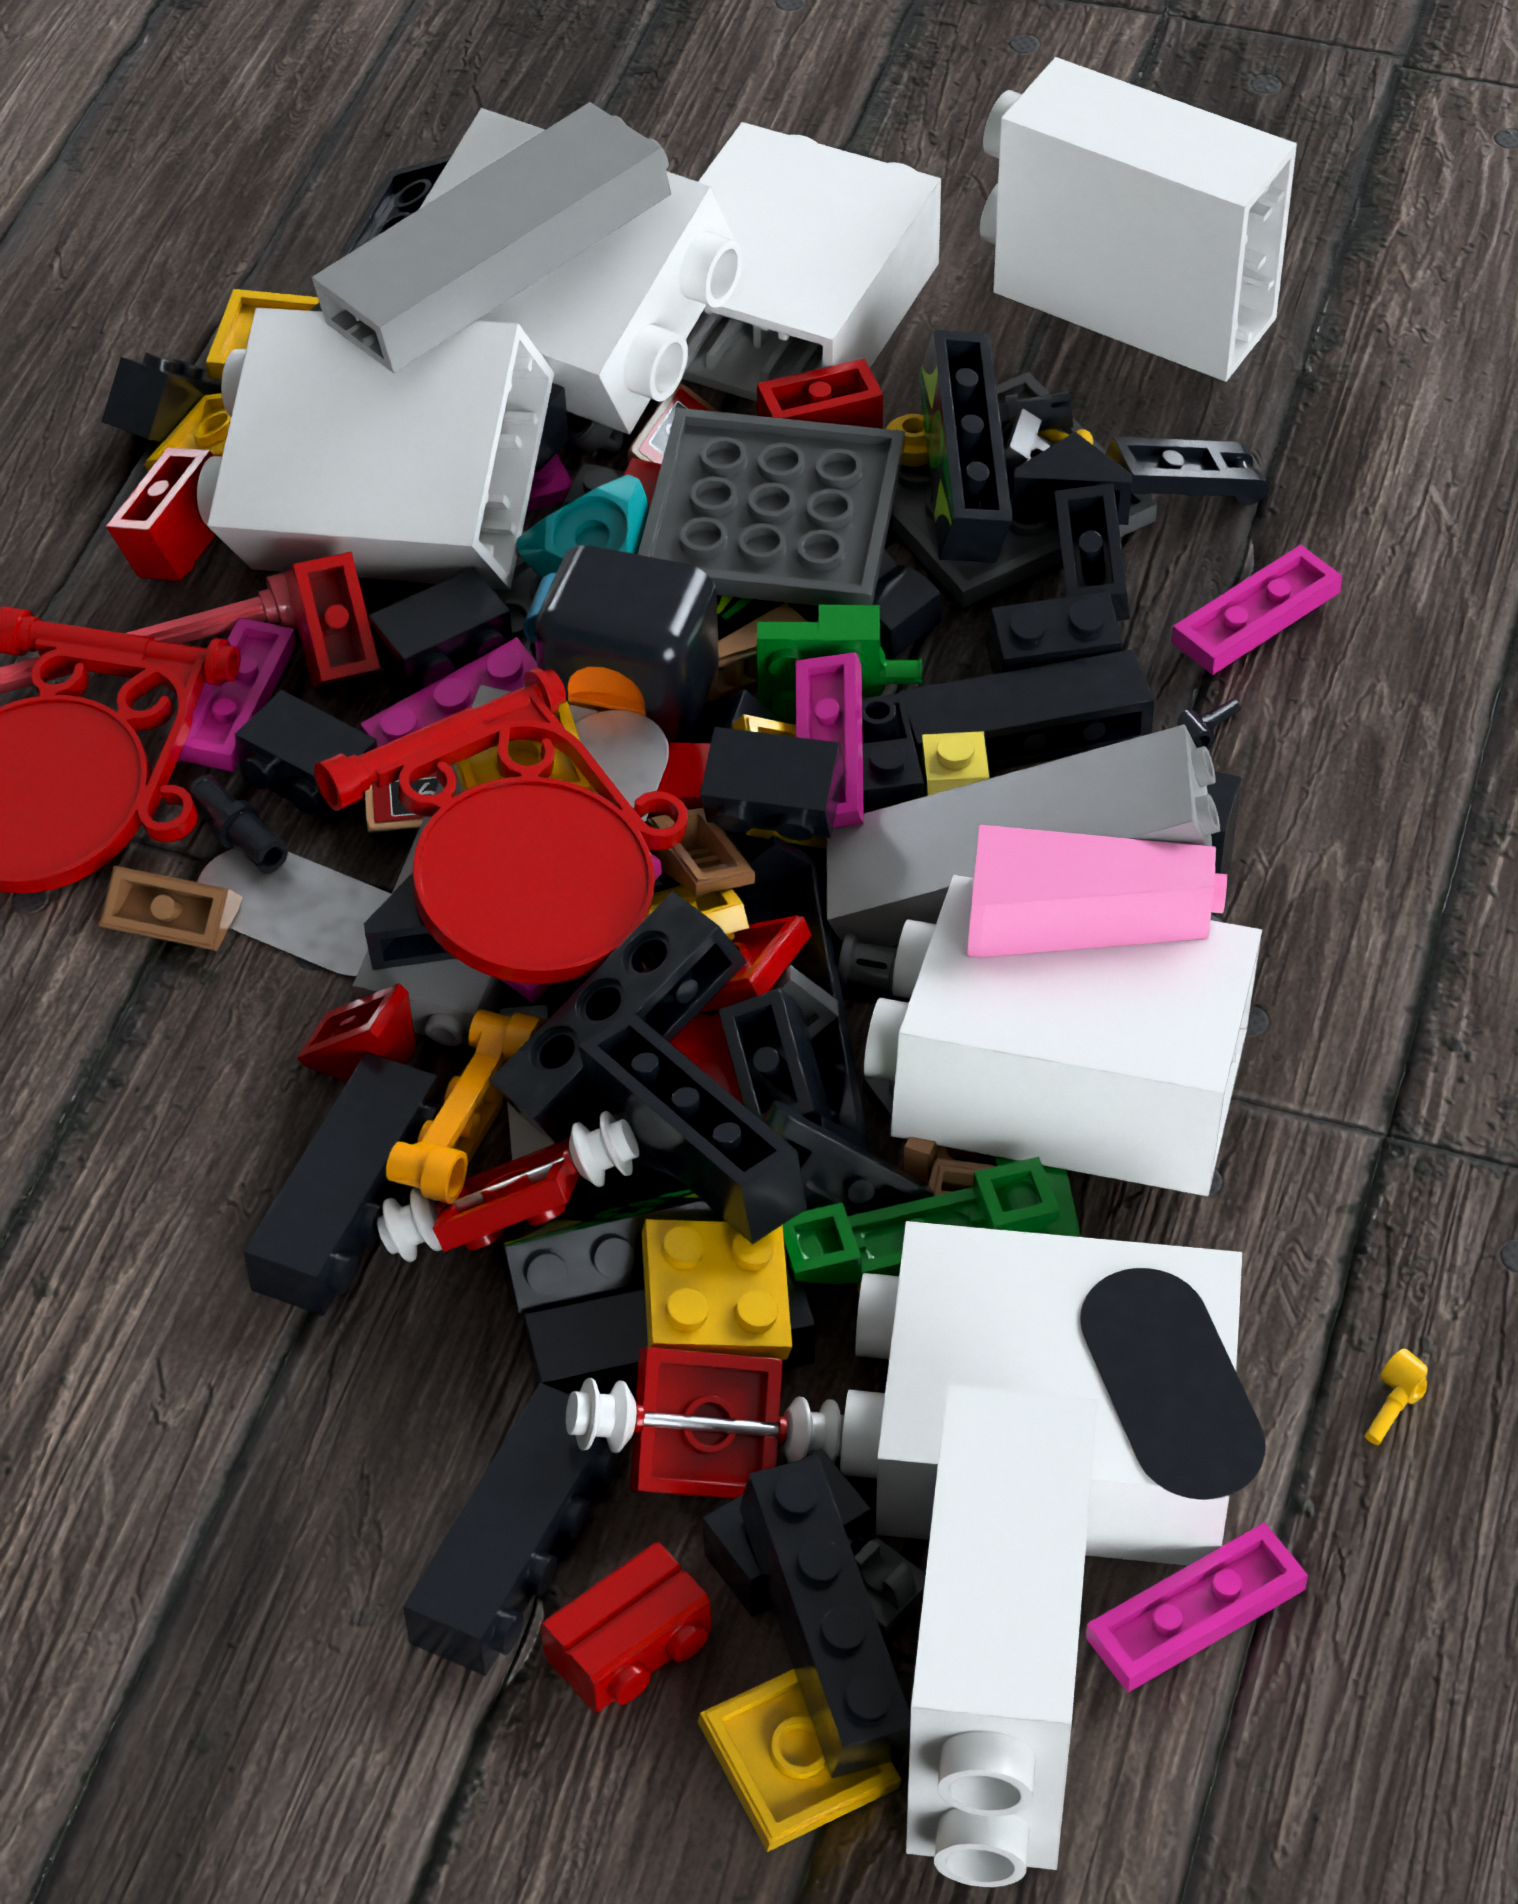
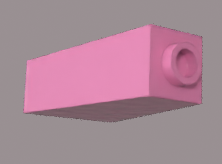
[967,825,1227,958]

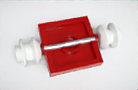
[377,1111,639,1262]
[566,1347,844,1499]

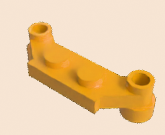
[386,1009,546,1204]

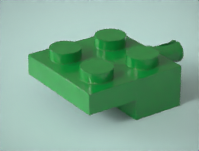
[757,605,922,724]

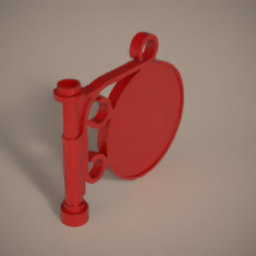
[0,606,241,894]
[314,667,688,984]

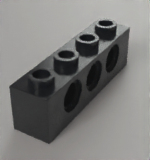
[489,891,747,1144]

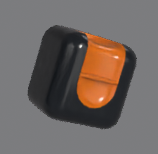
[534,545,719,743]

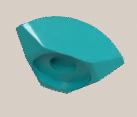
[517,474,650,579]

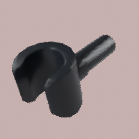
[1177,699,1241,750]

